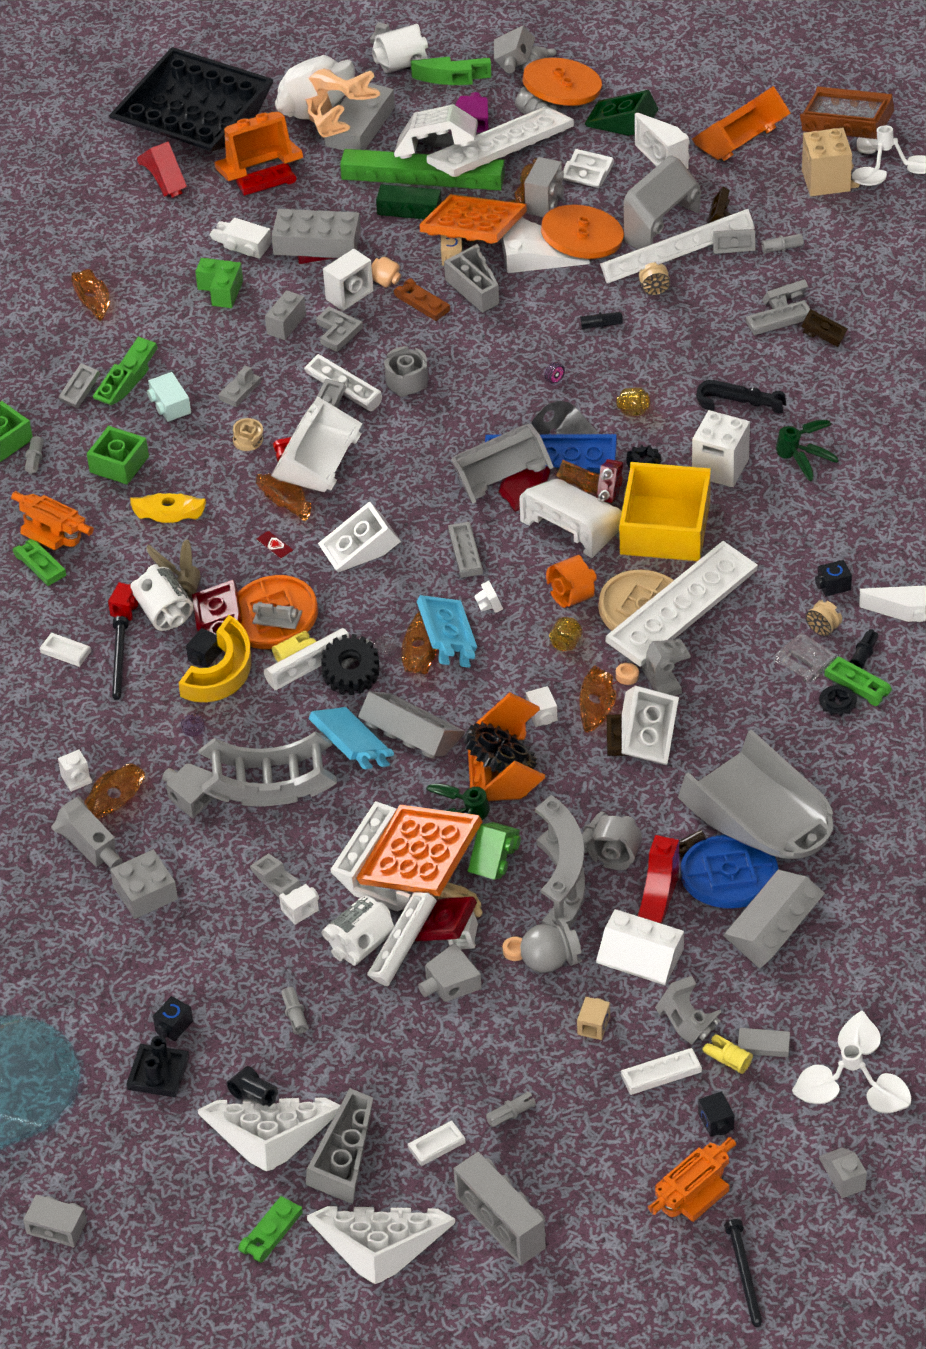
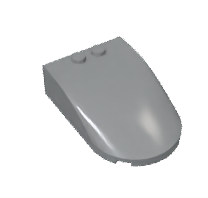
[678,730,834,859]

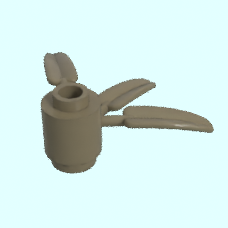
[146,539,201,598]

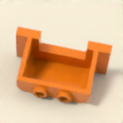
[214,112,303,181]

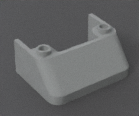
[624,155,701,249]
[451,424,554,504]

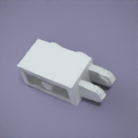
[210,218,272,259]

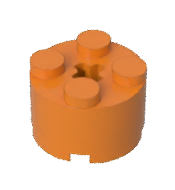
[546,555,597,608]

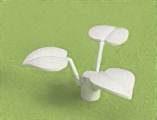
[852,125,926,186]
[792,1011,911,1113]

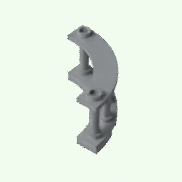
[199,731,337,807]
[535,795,585,929]

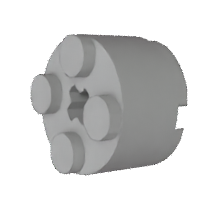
[384,346,428,397]
[588,815,642,870]

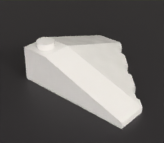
[501,217,590,273]
[198,1097,340,1171]
[307,1206,455,1284]

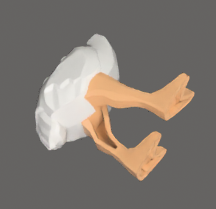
[275,55,380,138]

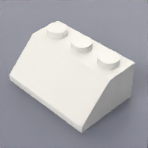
[596,909,684,985]

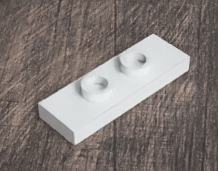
[621,1048,702,1095]

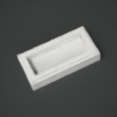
[40,633,91,667]
[408,1121,466,1166]

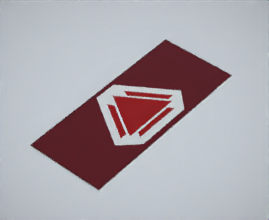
[256,530,293,559]

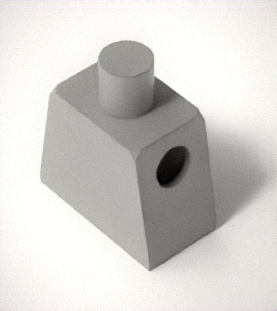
[494,25,535,73]
[162,764,214,818]
[418,943,482,1002]

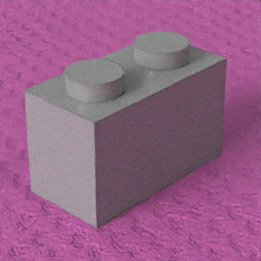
[265,290,306,340]
[23,1195,87,1247]

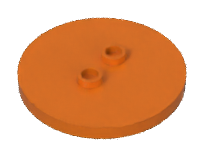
[523,58,602,106]
[541,205,624,259]
[238,575,318,649]

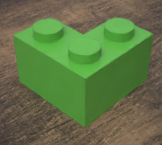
[195,258,243,308]
[468,822,521,880]

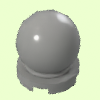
[520,916,582,973]

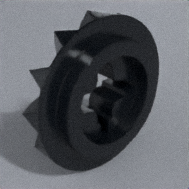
[626,444,661,467]
[819,685,857,716]

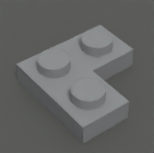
[316,306,363,352]

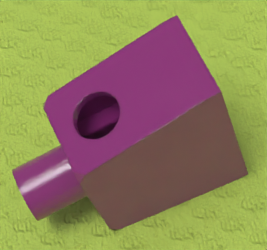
[455,92,489,133]

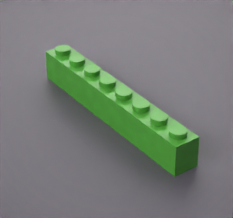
[340,149,505,191]

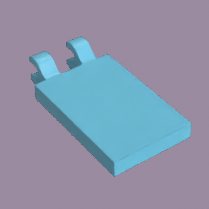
[417,595,477,668]
[309,707,394,769]

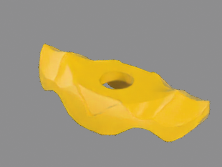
[130,493,206,523]

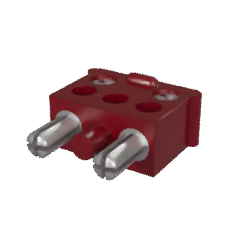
[596,459,623,503]

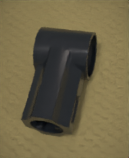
[227,1066,278,1107]

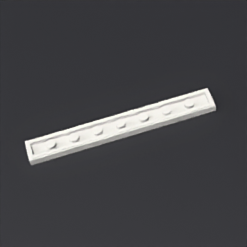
[600,209,755,283]

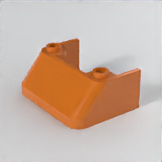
[692,86,791,161]
[468,692,545,801]

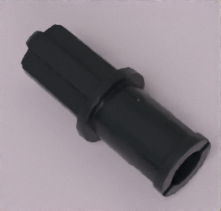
[580,312,623,330]
[850,629,879,669]

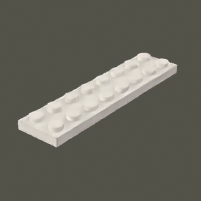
[427,106,574,177]
[605,541,758,667]

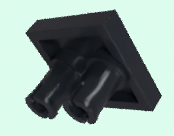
[126,1036,190,1098]

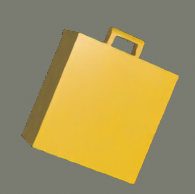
[619,462,711,561]

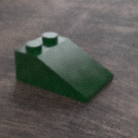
[585,90,659,136]

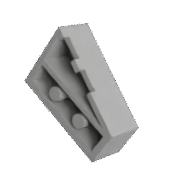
[444,244,499,313]

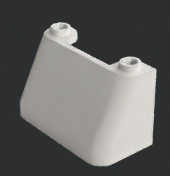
[271,396,362,492]
[519,479,622,558]

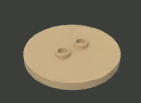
[598,570,674,631]

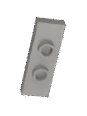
[746,300,810,335]
[448,522,483,578]

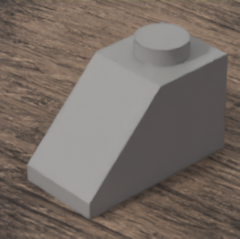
[819,1147,867,1198]

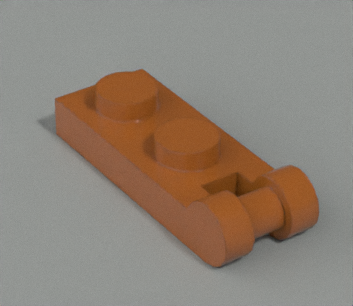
[393,278,451,321]

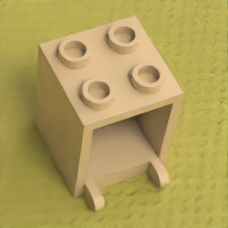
[802,128,860,196]

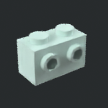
[147,372,191,422]

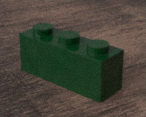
[376,184,442,219]

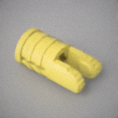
[272,631,317,662]
[702,1034,753,1074]

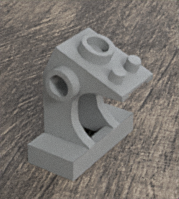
[642,639,691,696]
[655,976,721,1045]

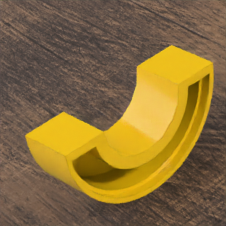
[179,615,251,702]

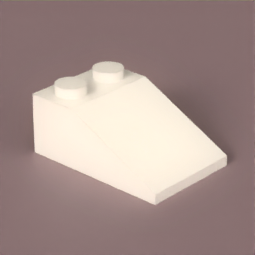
[635,113,690,169]
[318,502,401,573]
[622,686,679,765]

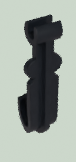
[696,380,787,414]

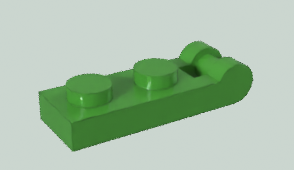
[13,539,66,586]
[825,656,892,706]
[238,1196,303,1263]

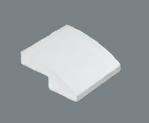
[563,149,614,188]

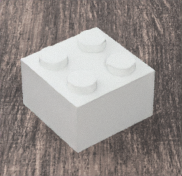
[323,249,373,311]

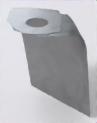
[531,401,599,482]

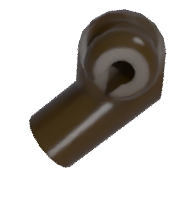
[679,829,707,857]

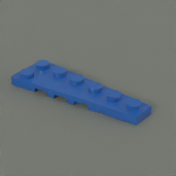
[485,434,617,473]

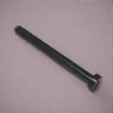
[112,616,129,700]
[724,1219,762,1327]

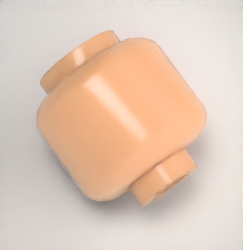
[371,257,401,288]

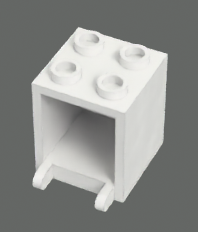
[692,410,750,487]

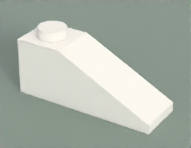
[859,586,926,622]

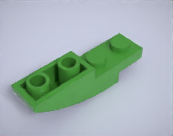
[411,57,491,85]
[93,336,158,405]

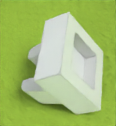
[474,581,503,613]

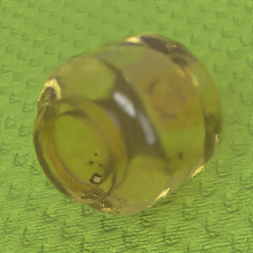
[616,387,650,416]
[549,617,583,651]

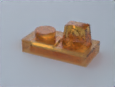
[556,460,599,494]

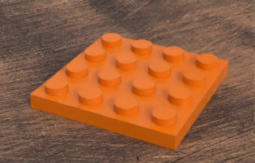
[419,194,527,244]
[356,805,483,896]

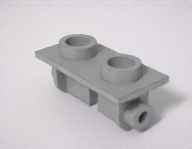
[252,602,302,629]

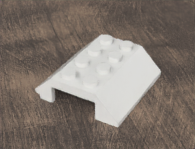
[331,801,414,912]

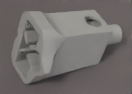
[51,797,122,868]

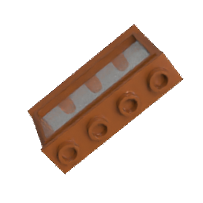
[800,86,895,139]

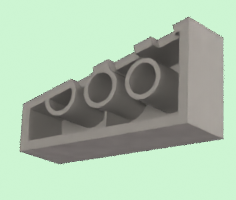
[306,1088,373,1204]

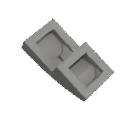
[250,853,301,897]

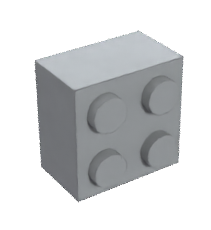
[524,157,565,217]
[110,849,178,919]

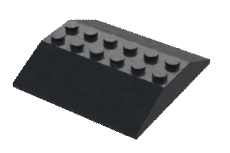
[109,47,273,151]

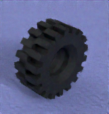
[321,634,379,695]

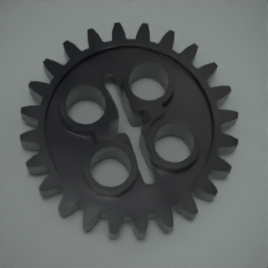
[464,722,537,773]

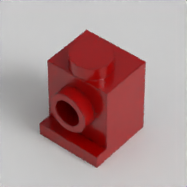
[108,582,138,621]

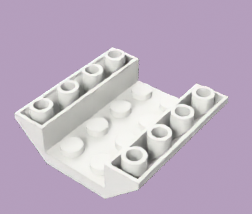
[394,104,478,159]

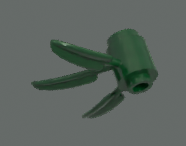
[776,420,838,481]
[426,783,490,820]

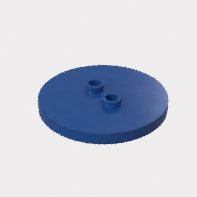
[681,835,778,908]

